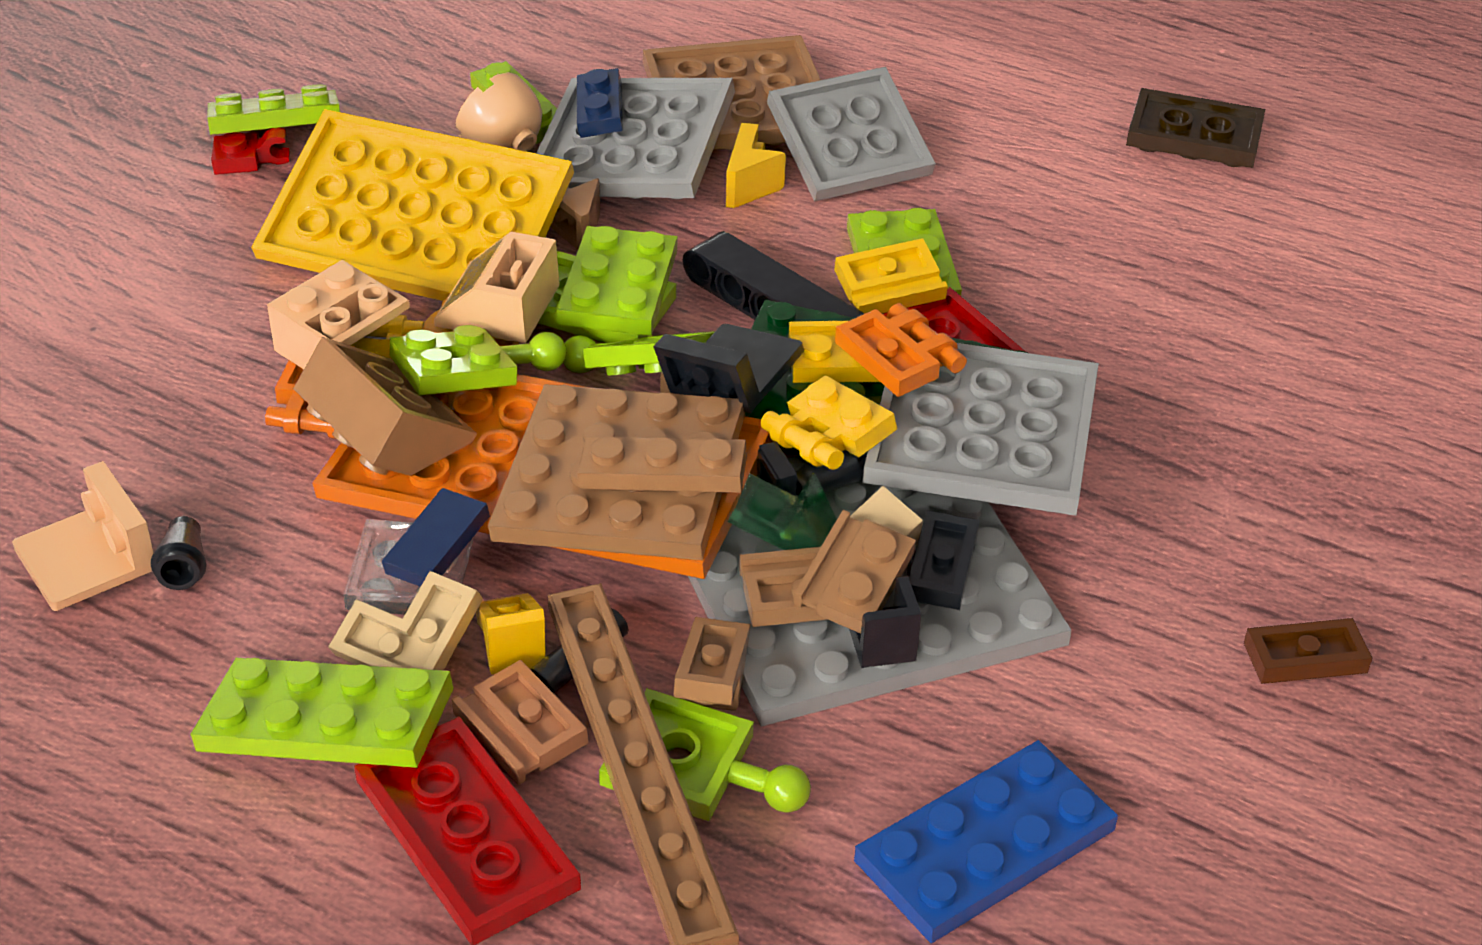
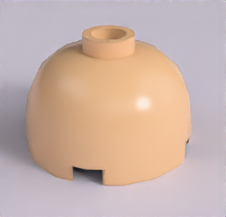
[456,72,542,152]

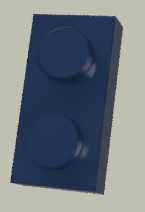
[577,68,623,138]

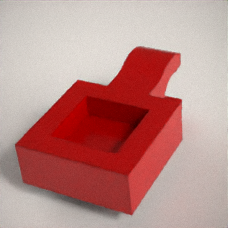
[211,128,290,175]

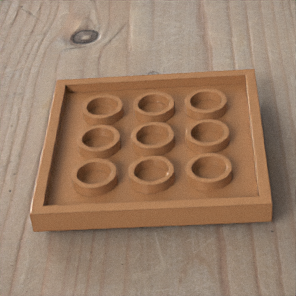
[643,35,821,150]
[488,384,745,560]

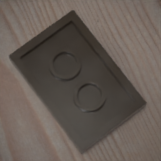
[1126,88,1266,168]

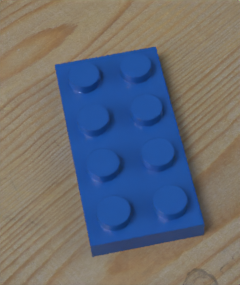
[854,740,1118,944]

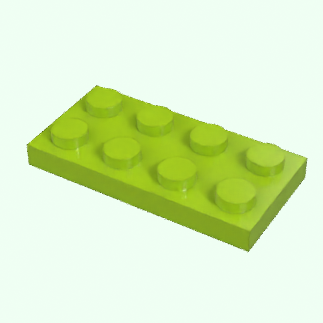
[191,657,454,768]

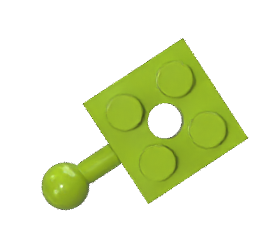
[389,325,567,395]
[563,331,715,376]
[599,688,811,821]

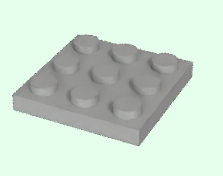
[767,67,936,202]

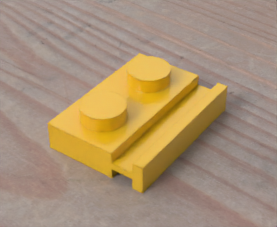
[834,238,948,313]
[788,321,880,383]

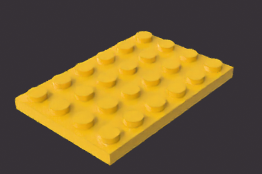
[251,109,574,301]

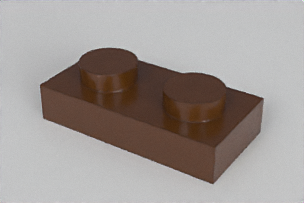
[1243,618,1373,684]

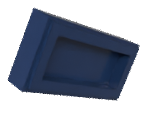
[381,488,490,587]

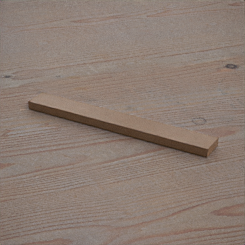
[548,583,739,945]

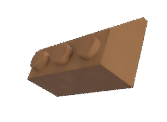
[293,337,477,476]

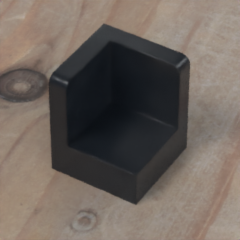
[849,576,921,668]

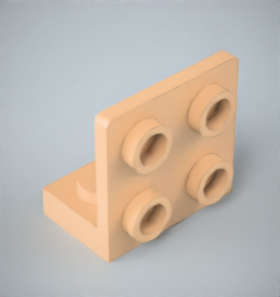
[12,461,154,611]

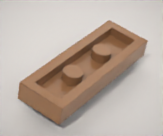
[577,436,747,493]

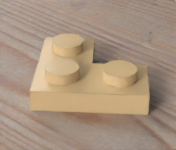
[328,571,483,670]

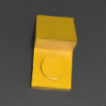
[726,123,786,208]
[476,593,545,675]

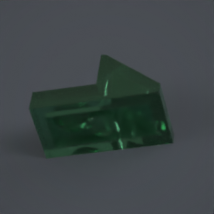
[727,473,837,550]

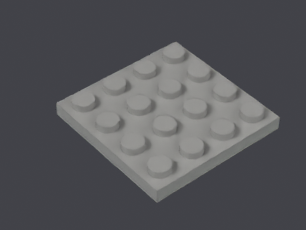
[536,78,735,199]
[863,343,1099,516]

